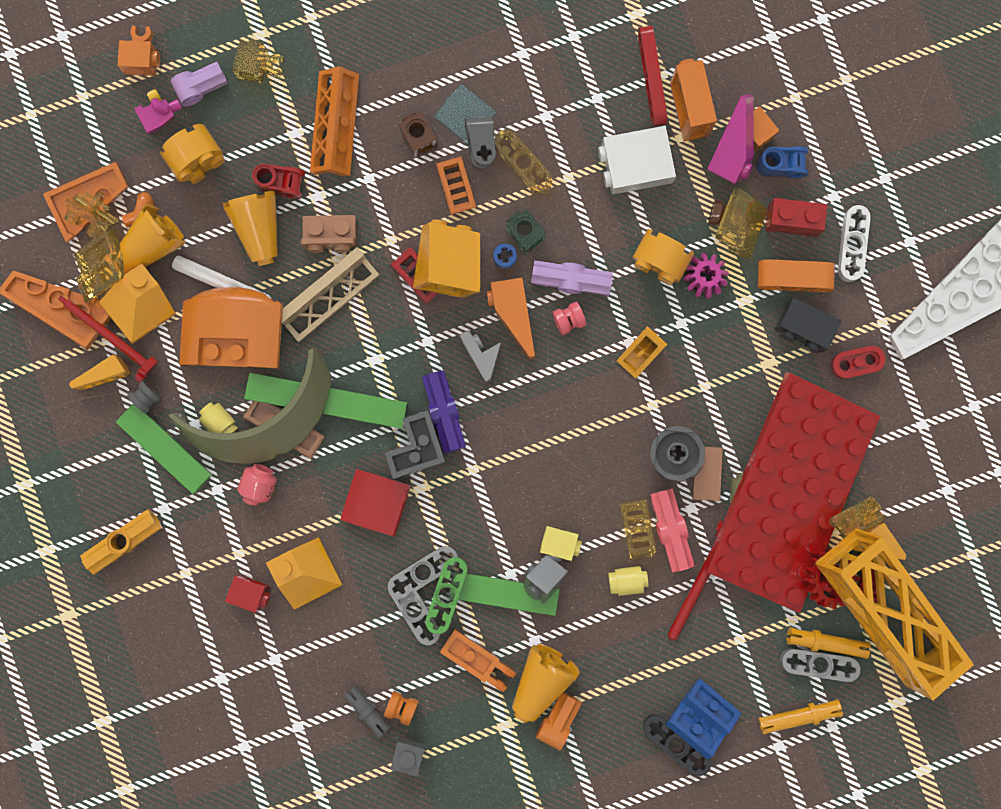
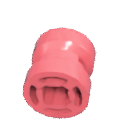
[552,301,587,336]

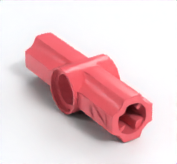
[650,488,694,572]

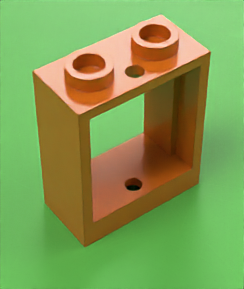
[670,59,717,142]

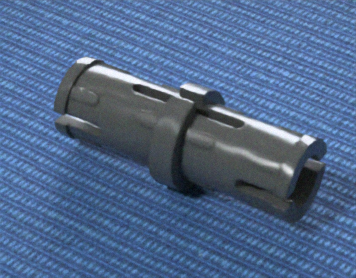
[343,685,391,738]

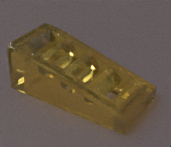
[620,499,656,559]

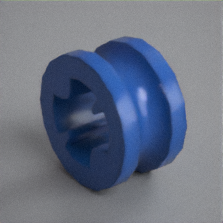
[493,244,517,269]

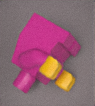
[134,89,182,135]

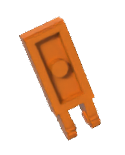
[440,629,516,692]

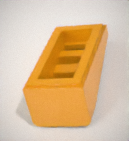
[69,355,132,391]

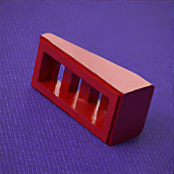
[390,247,438,304]

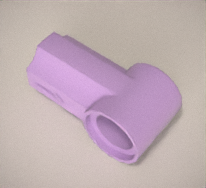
[171,62,228,107]

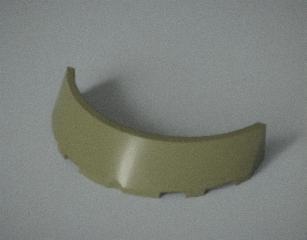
[168,348,332,464]

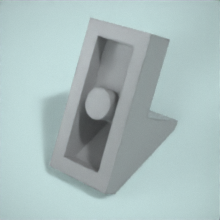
[459,330,501,384]

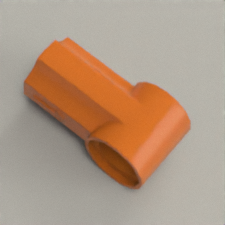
[535,692,582,751]

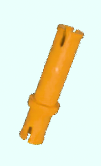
[786,627,871,659]
[758,699,843,735]

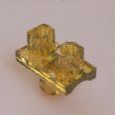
[63,192,118,240]
[829,497,886,539]

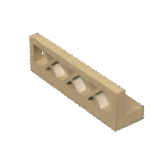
[282,247,380,343]

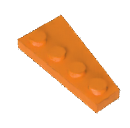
[0,271,111,350]

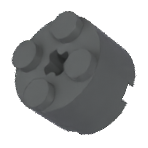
[650,426,705,482]

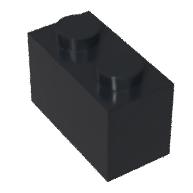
[775,297,842,354]

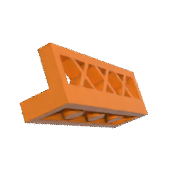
[310,66,359,177]

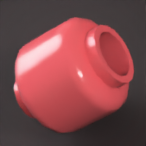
[237,464,277,506]

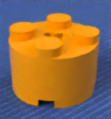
[160,124,225,184]
[632,229,694,286]

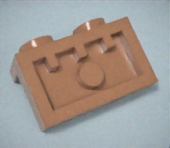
[301,215,357,253]

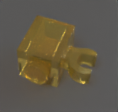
[232,39,285,84]

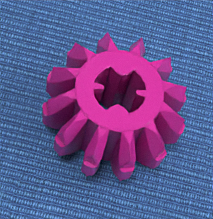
[683,253,729,299]

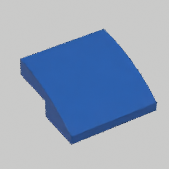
[665,678,741,760]

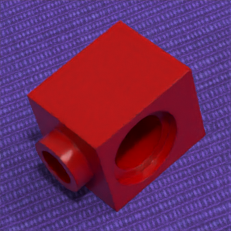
[225,575,271,613]

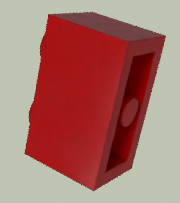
[765,198,827,237]

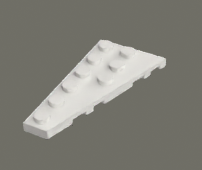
[888,219,1001,360]

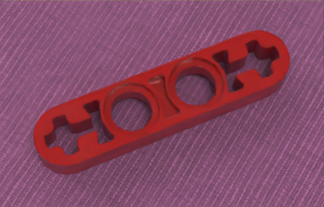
[638,25,667,126]

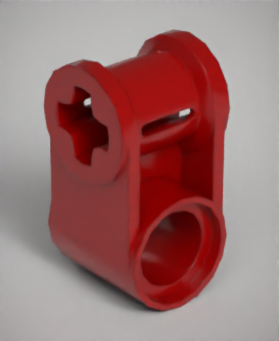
[252,164,306,199]

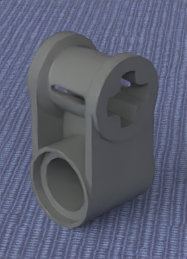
[465,116,496,169]

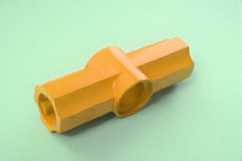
[80,509,162,575]

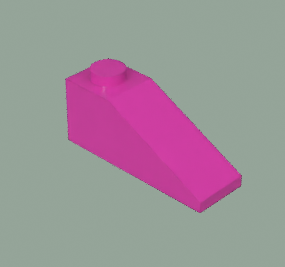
[707,94,754,183]

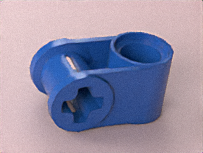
[756,146,809,178]

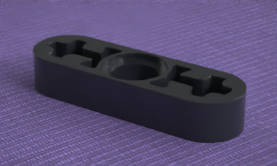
[643,714,711,776]

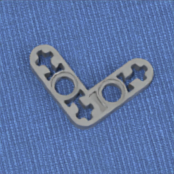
[388,546,458,645]

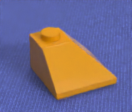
[99,264,176,344]
[266,537,343,610]

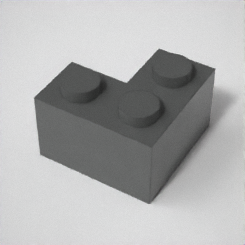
[385,410,446,480]

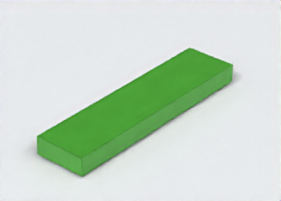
[116,404,213,494]
[449,571,560,616]

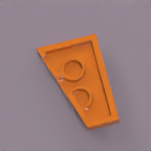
[43,162,129,243]

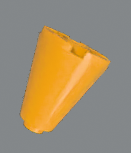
[222,191,278,266]
[111,204,185,275]
[512,644,580,723]

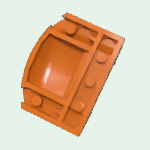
[179,287,283,369]

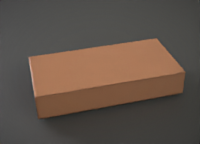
[692,447,723,501]

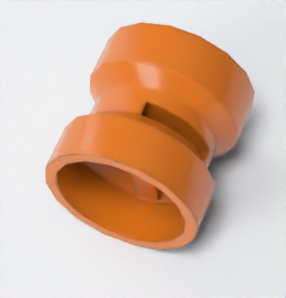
[384,691,419,726]

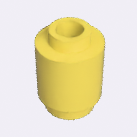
[199,402,239,433]
[608,566,648,596]

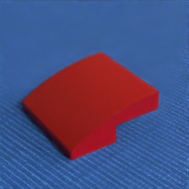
[340,469,411,537]

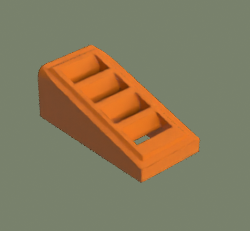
[435,156,476,215]

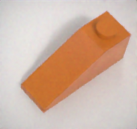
[486,278,535,360]

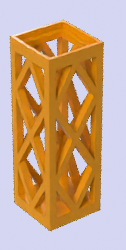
[815,528,974,701]

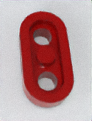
[831,346,886,379]

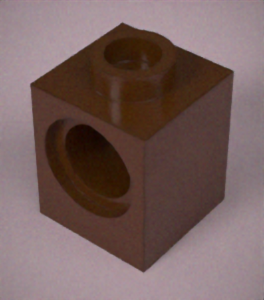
[399,112,438,158]

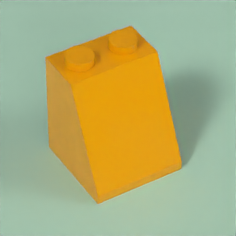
[413,220,480,298]

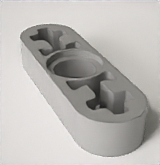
[780,648,860,682]

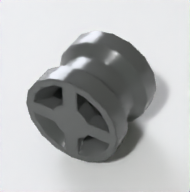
[127,380,162,414]

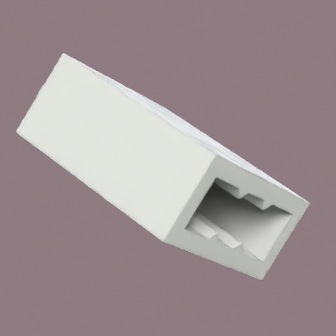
[598,126,676,195]

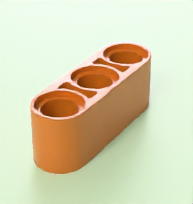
[757,260,835,292]

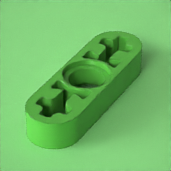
[426,557,468,634]

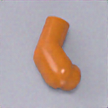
[122,192,154,228]

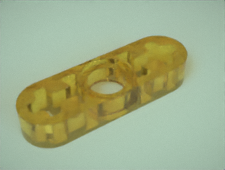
[495,129,552,195]

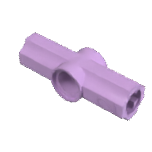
[531,261,613,296]

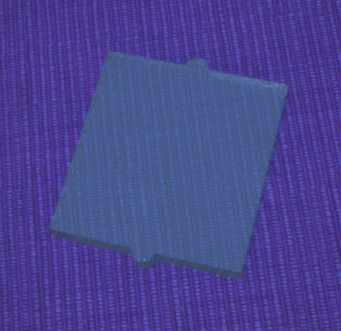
[434,84,496,144]

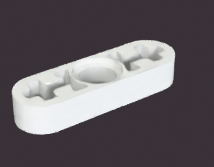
[838,205,870,282]

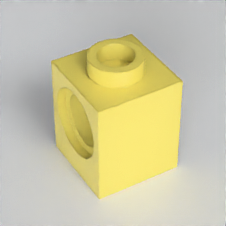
[539,526,582,561]

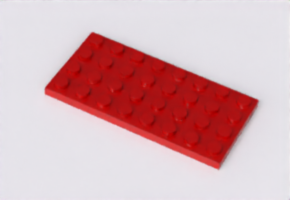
[703,373,880,613]

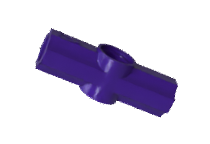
[422,370,466,454]

